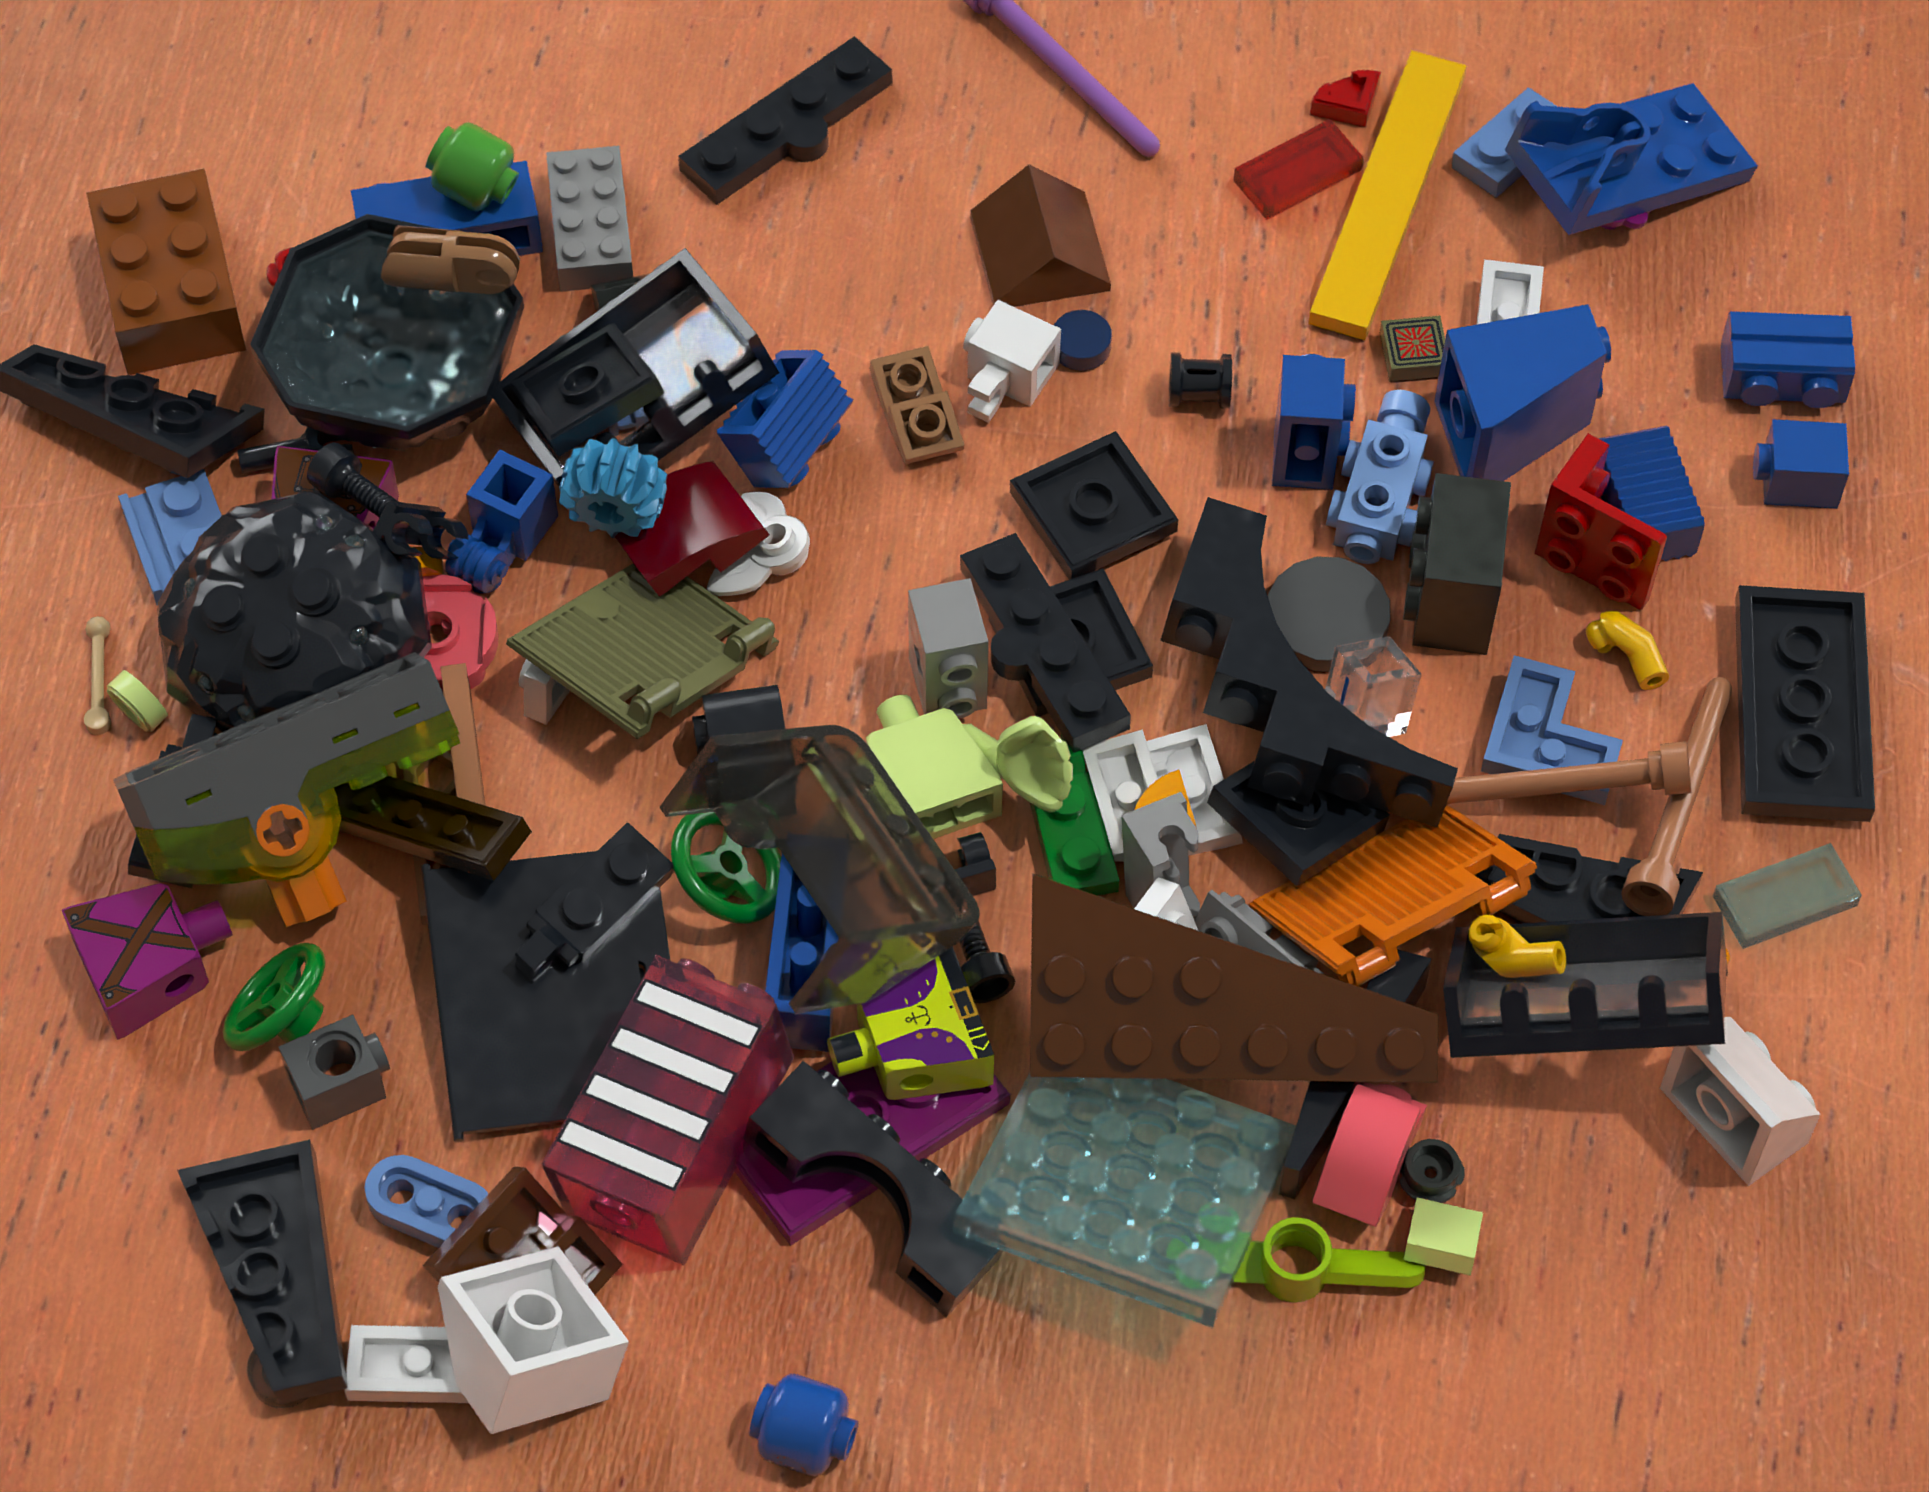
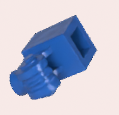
[445,449,558,593]

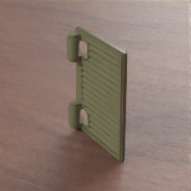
[506,563,779,739]

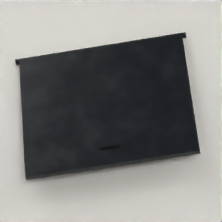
[421,845,691,1142]

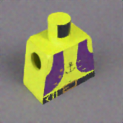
[827,947,994,1100]

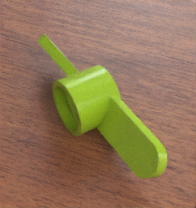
[1165,1217,1425,1302]

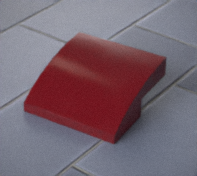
[615,461,770,597]

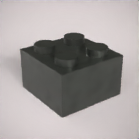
[1403,473,1511,655]

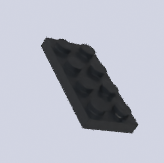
[1735,585,1875,822]

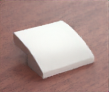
[1082,724,1243,862]

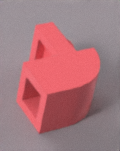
[1312,1082,1427,1227]

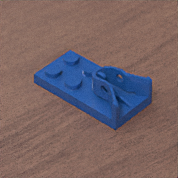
[1505,83,1758,235]

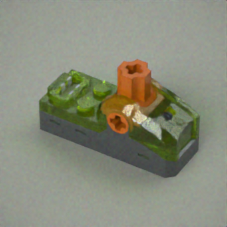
[113,652,461,927]

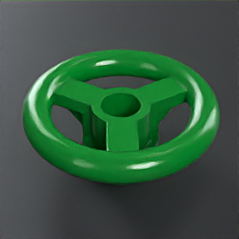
[671,806,781,924]
[223,943,326,1051]

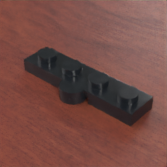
[678,36,892,205]
[960,533,1131,753]

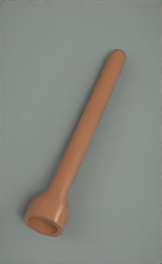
[1622,677,1732,916]
[1446,741,1692,805]

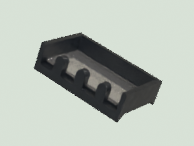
[493,248,780,487]
[1443,912,1728,1058]

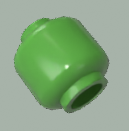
[425,122,519,211]

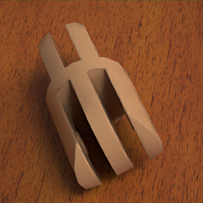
[381,225,520,294]

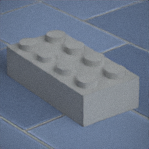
[546,146,633,292]

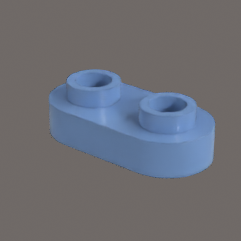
[365,1155,488,1248]

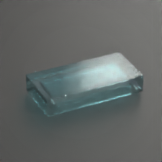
[1713,843,1862,949]

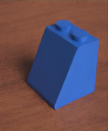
[1434,304,1611,481]

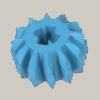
[559,438,667,538]

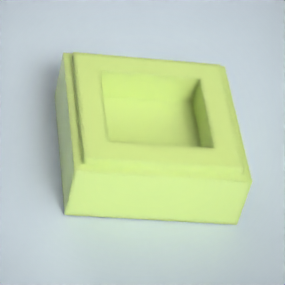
[1404,1197,1483,1275]

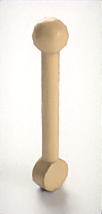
[84,616,111,735]

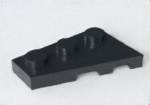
[1475,834,1703,923]

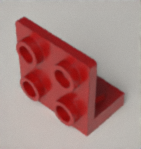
[1534,433,1667,610]

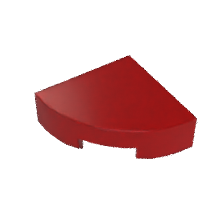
[1310,70,1381,128]

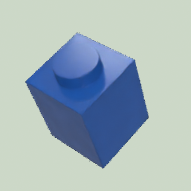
[1753,419,1849,509]

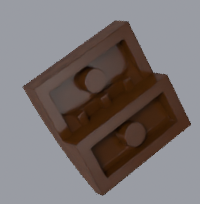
[423,1167,623,1295]

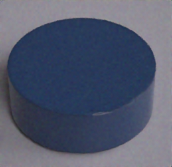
[1054,310,1112,371]

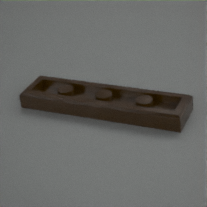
[304,761,532,881]

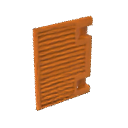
[1249,804,1537,986]

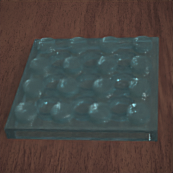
[952,1072,1296,1328]

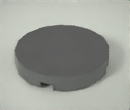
[1268,557,1390,672]

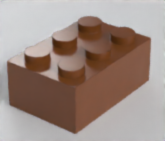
[87,168,246,375]

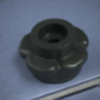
[1400,1139,1465,1203]

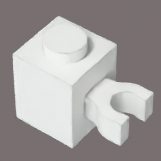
[963,300,1061,423]

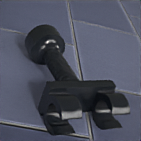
[307,442,469,560]
[896,832,1016,1004]

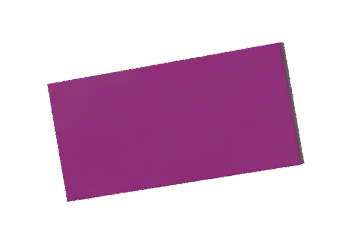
[714,1062,1010,1246]

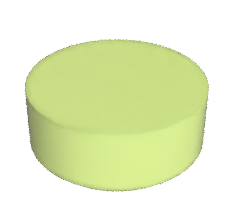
[107,670,168,731]

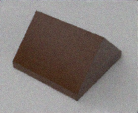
[970,164,1111,307]

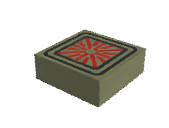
[1379,316,1445,382]

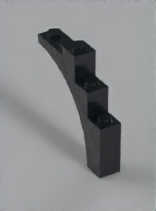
[1160,497,1458,827]

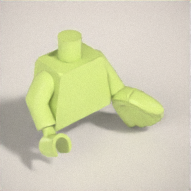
[846,695,1073,854]

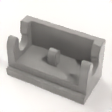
[1121,792,1200,921]

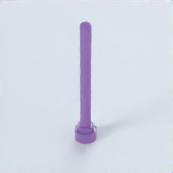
[963,0,1160,157]

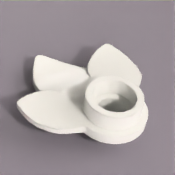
[707,492,810,596]

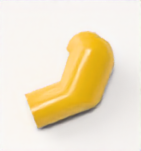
[1586,611,1670,690]
[1468,914,1566,978]

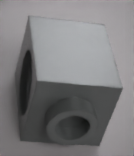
[278,1015,390,1130]

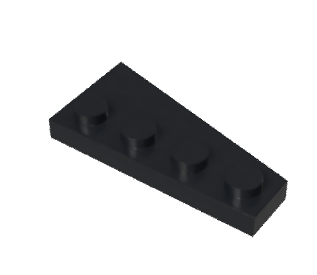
[0,344,265,478]
[177,1139,348,1404]

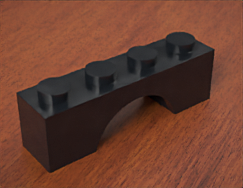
[743,1061,1009,1317]

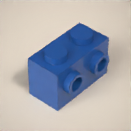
[1272,354,1356,490]

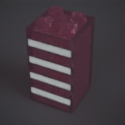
[541,955,794,1266]

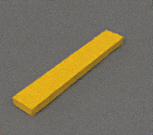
[1308,50,1467,340]

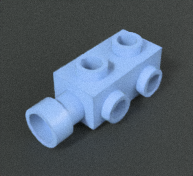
[1326,390,1434,564]

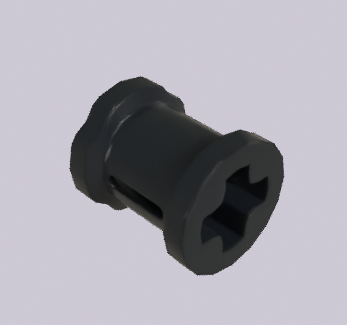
[1169,352,1232,409]

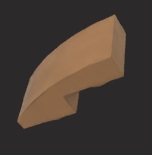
[869,346,965,464]

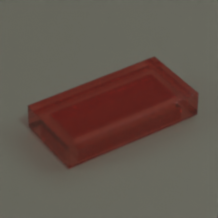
[1233,119,1364,220]

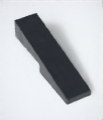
[1279,949,1432,1199]

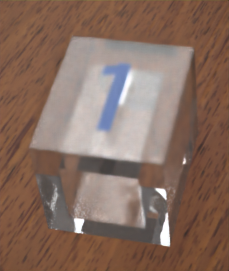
[1325,636,1421,737]

